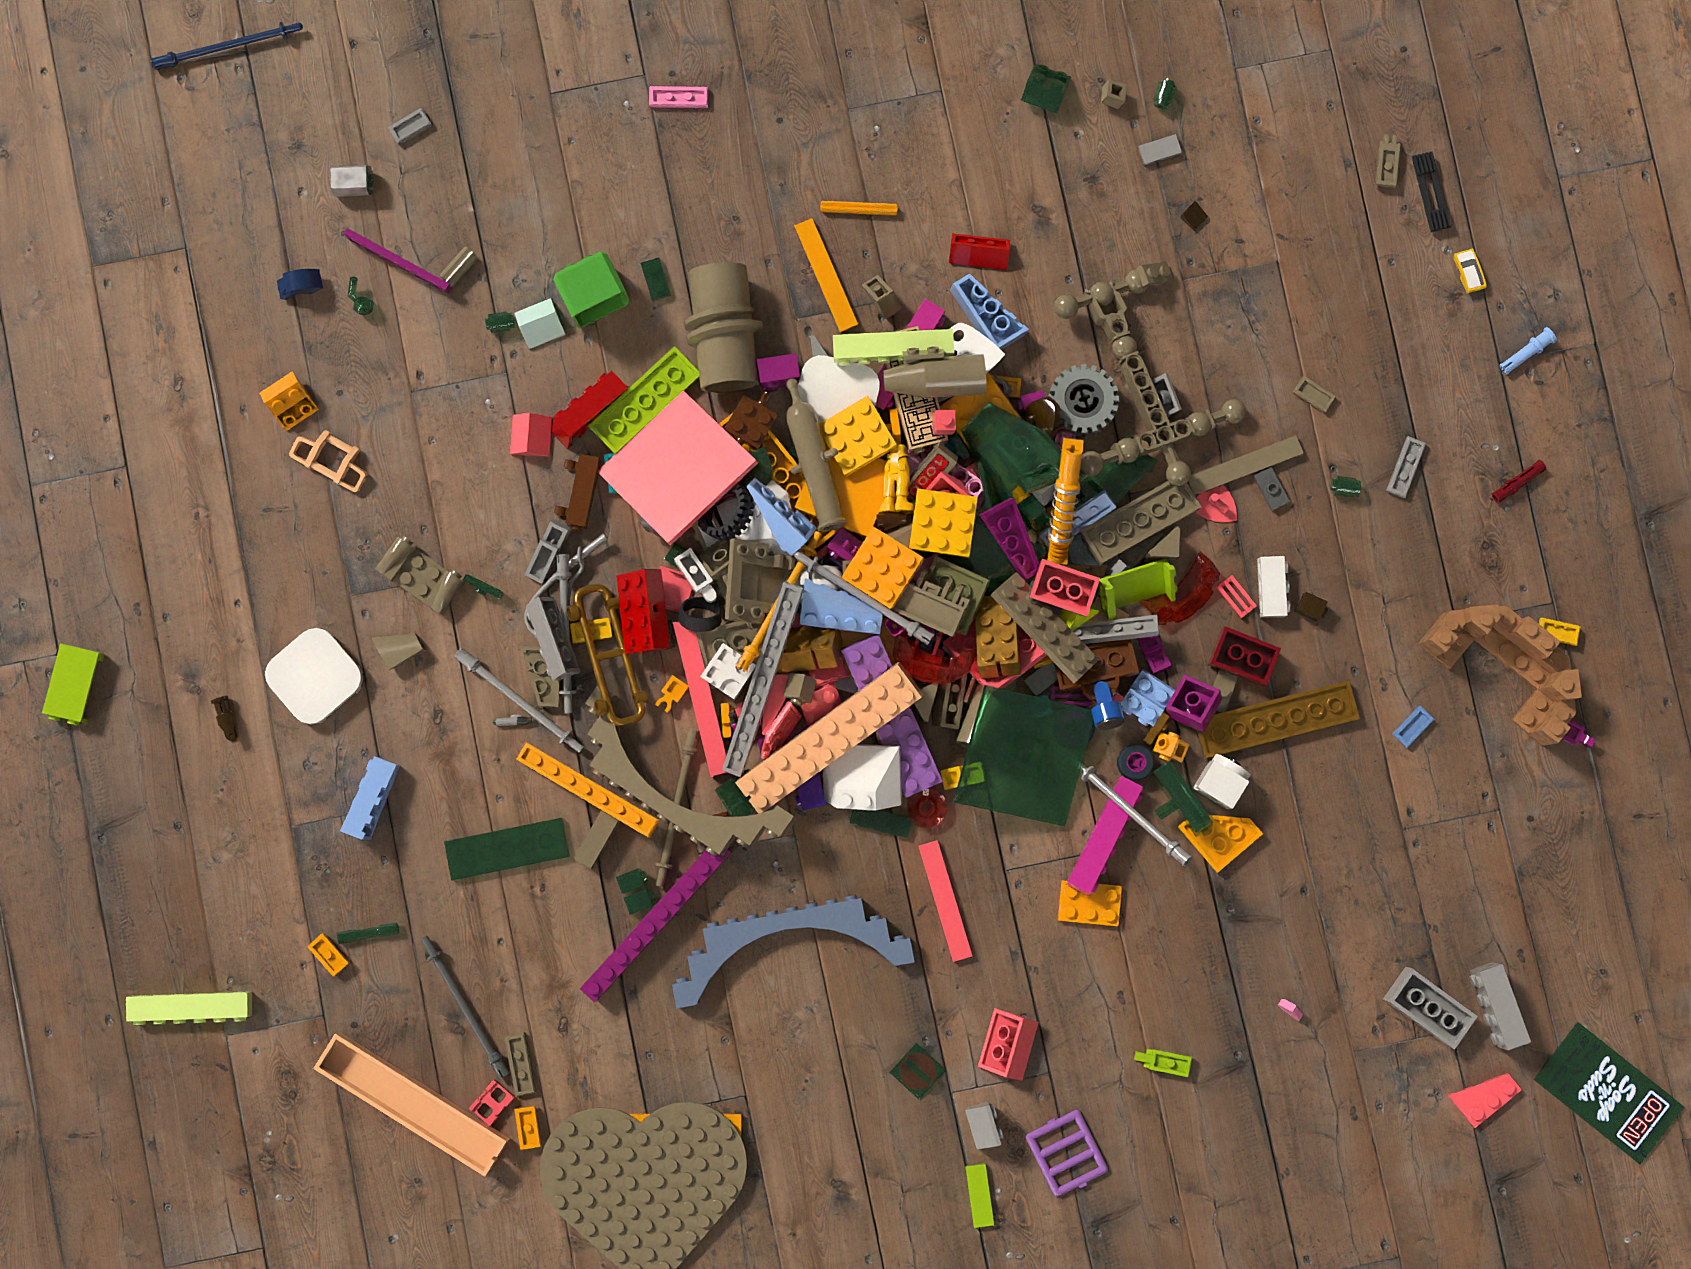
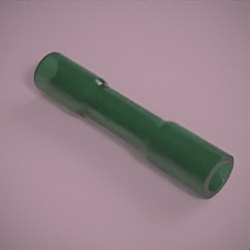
[337,922,399,944]

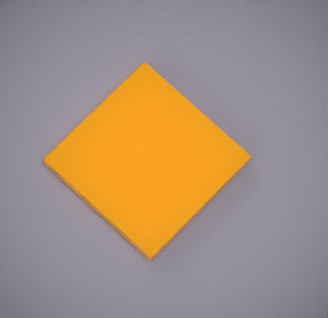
[794,440,887,538]

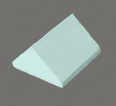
[515,298,566,349]

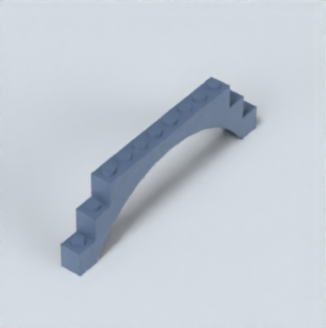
[672,895,915,1009]

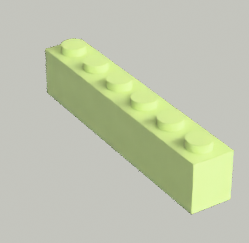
[833,329,954,366]
[126,992,252,1025]

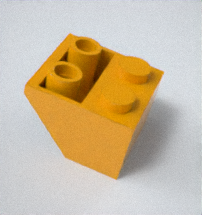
[260,371,319,431]

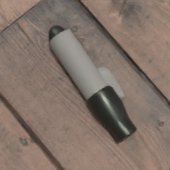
[493,715,533,726]

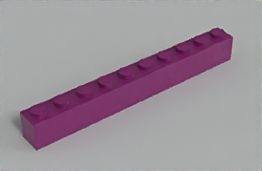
[580,849,732,1002]

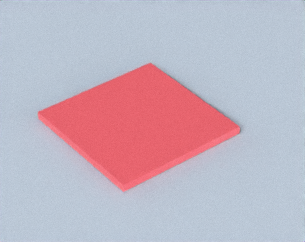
[597,391,758,546]

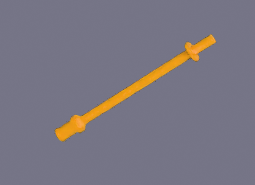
[736,531,822,673]

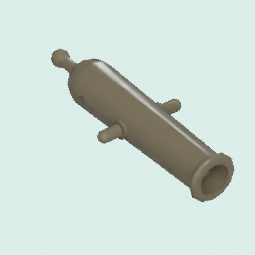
[786,379,848,532]

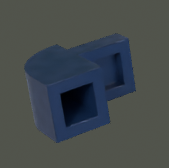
[277,269,323,300]

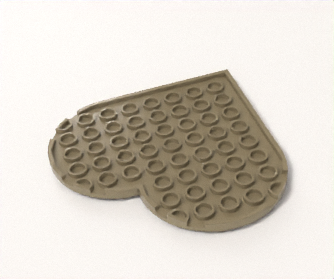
[540,1102,747,1269]

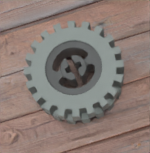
[1048,364,1119,438]

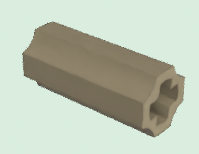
[439,246,478,287]

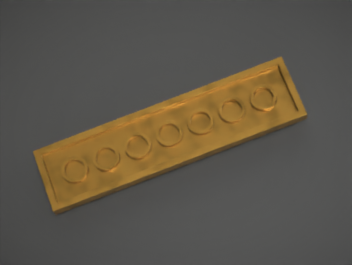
[1197,680,1360,759]

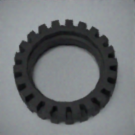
[697,483,754,541]

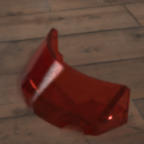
[1140,551,1220,625]
[893,632,977,684]

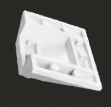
[823,744,902,810]

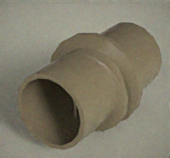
[684,262,763,393]

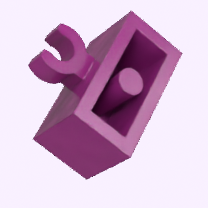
[827,528,863,561]

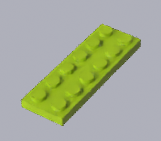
[588,346,700,454]

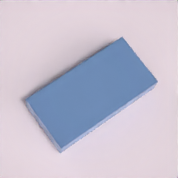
[1392,706,1435,748]

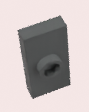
[1253,467,1290,511]

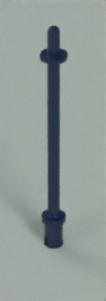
[151,22,303,70]

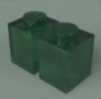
[616,868,656,915]

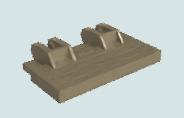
[881,569,970,637]

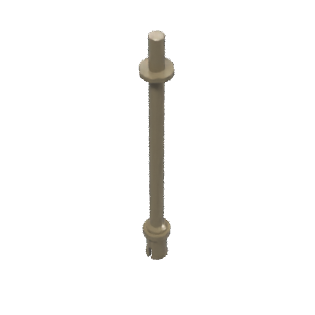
[656,729,700,887]

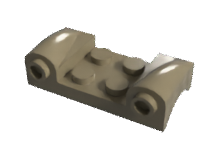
[375,536,465,615]

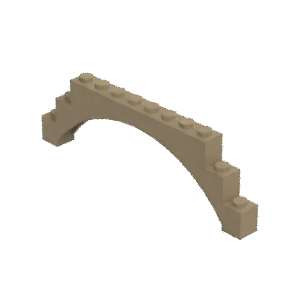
[585,685,796,857]

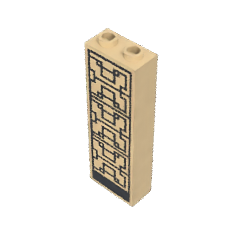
[886,326,948,455]

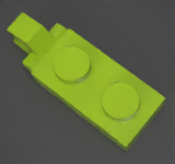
[1134,1049,1192,1077]

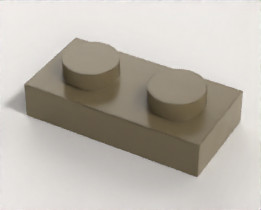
[1136,262,1173,286]

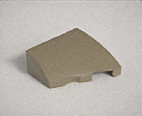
[372,633,426,670]

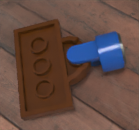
[1054,639,1139,730]

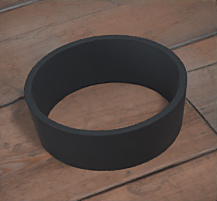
[678,597,722,632]

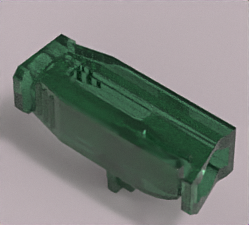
[1152,761,1213,837]

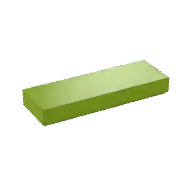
[965,1163,994,1228]

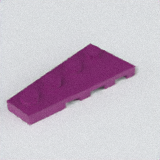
[979,498,1040,579]

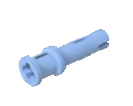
[1499,327,1557,375]

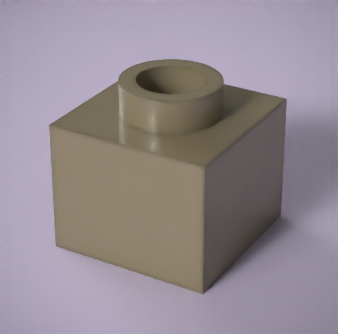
[1101,79,1127,109]

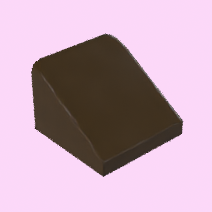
[1180,201,1208,231]

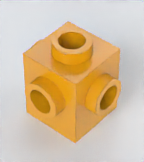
[1153,732,1190,763]

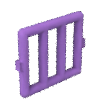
[1026,1110,1108,1197]

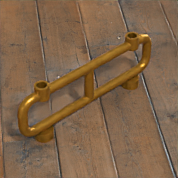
[566,584,648,726]

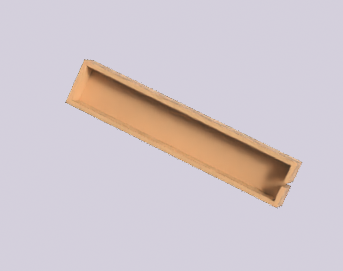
[735,662,923,814]
[313,1032,510,1176]

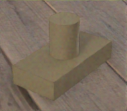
[1212,670,1238,713]

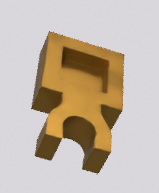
[1143,712,1170,745]

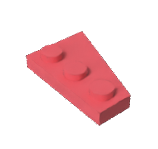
[1448,1073,1522,1128]

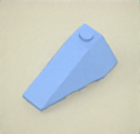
[747,478,817,556]

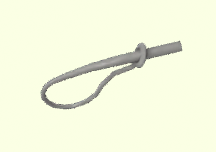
[524,533,608,634]

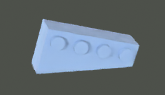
[340,756,400,840]

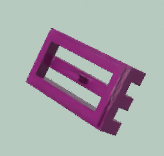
[1050,686,1091,706]

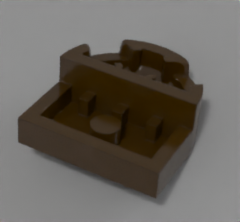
[1024,397,1065,446]

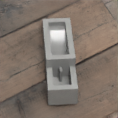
[525,519,571,584]

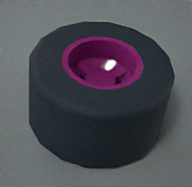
[1117,744,1154,780]

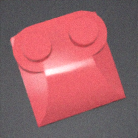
[801,682,842,726]

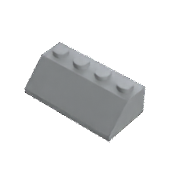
[526,597,581,681]

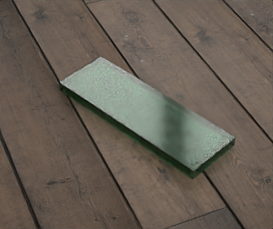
[444,817,570,881]

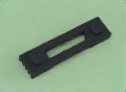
[1412,151,1451,232]

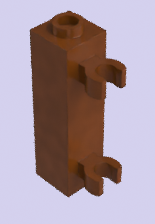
[554,454,601,531]

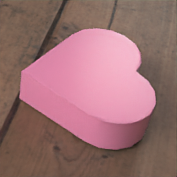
[1278,999,1303,1021]

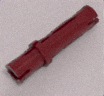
[1491,460,1547,504]

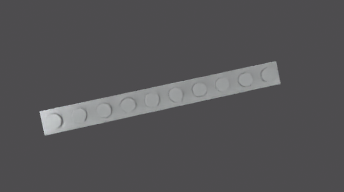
[722,581,804,777]

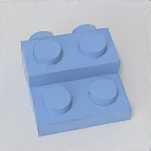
[1121,669,1175,726]

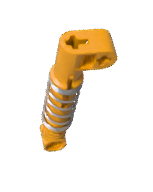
[1047,438,1084,564]

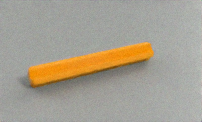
[820,201,898,215]

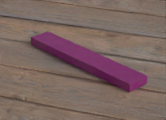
[344,228,452,294]

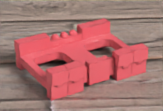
[469,1079,515,1126]

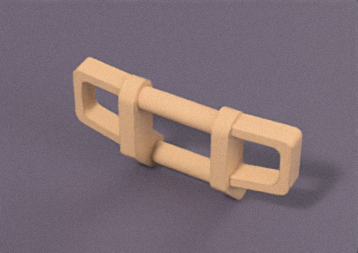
[289,430,367,492]

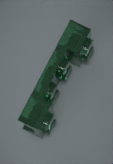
[1077,434,1158,519]

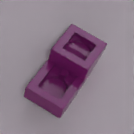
[1137,636,1172,676]

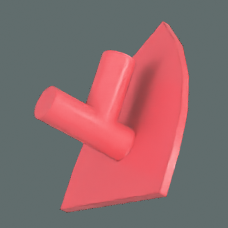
[1195,485,1237,523]

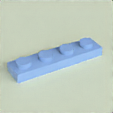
[1039,490,1117,547]

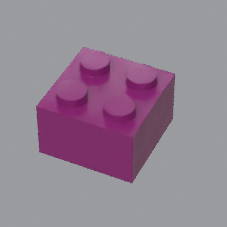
[757,353,800,392]
[1166,674,1222,733]

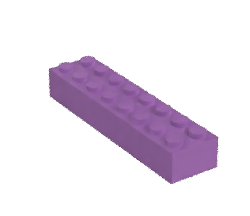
[841,634,943,797]

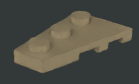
[521,646,560,707]

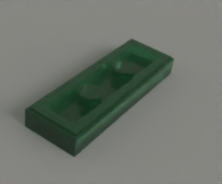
[849,809,912,838]

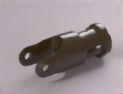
[211,696,237,741]

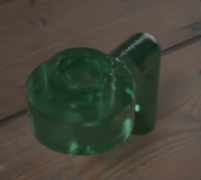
[348,277,374,315]

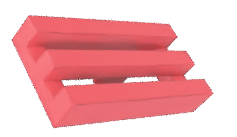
[1216,575,1257,619]

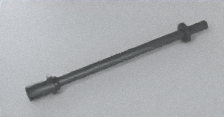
[421,936,510,1080]

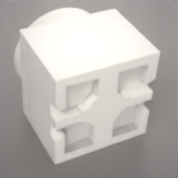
[700,643,756,700]
[1193,754,1251,810]

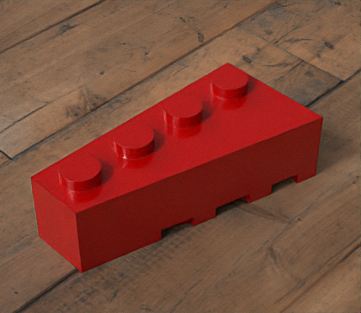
[551,371,628,450]

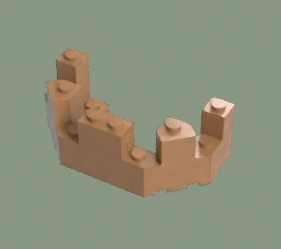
[1418,604,1582,746]

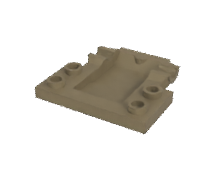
[725,538,802,625]

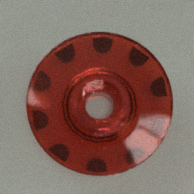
[907,788,947,828]

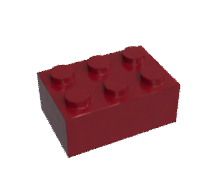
[1208,626,1281,687]

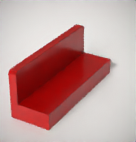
[949,233,1010,270]

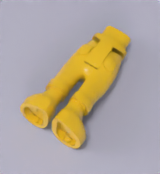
[879,445,915,514]

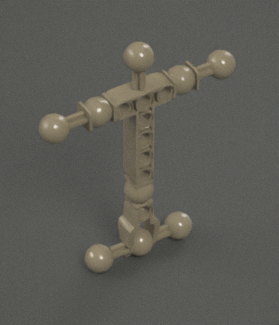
[1054,269,1246,486]

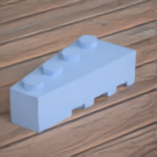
[950,274,1029,350]
[799,578,882,634]

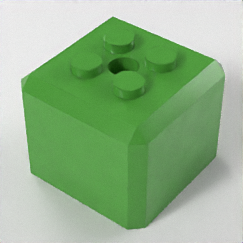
[553,251,630,328]

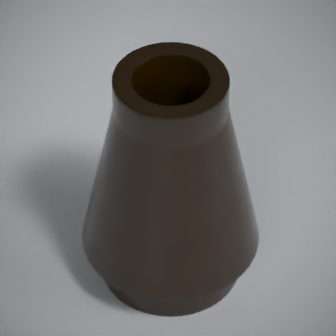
[876,512,906,531]

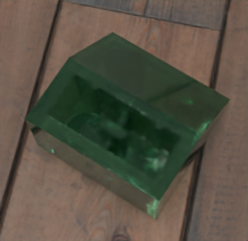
[1021,64,1071,114]

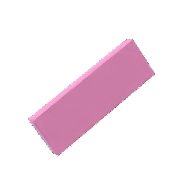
[649,86,708,108]

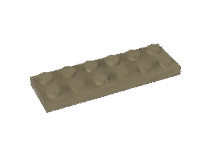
[1079,481,1202,565]
[991,572,1099,683]

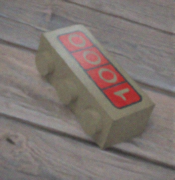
[907,442,958,503]

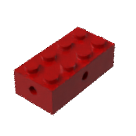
[616,569,670,654]

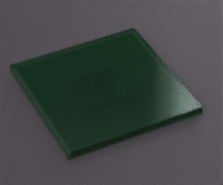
[953,684,1094,826]

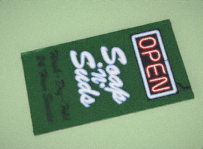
[1533,1022,1684,1164]

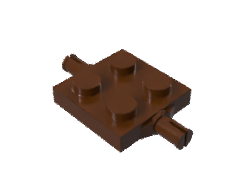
[724,391,778,450]

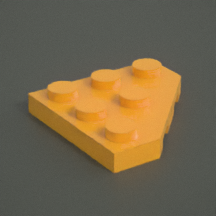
[1177,814,1263,873]

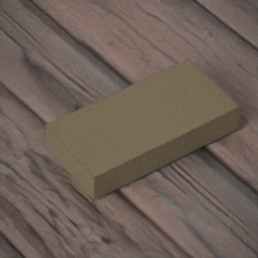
[1292,375,1337,414]

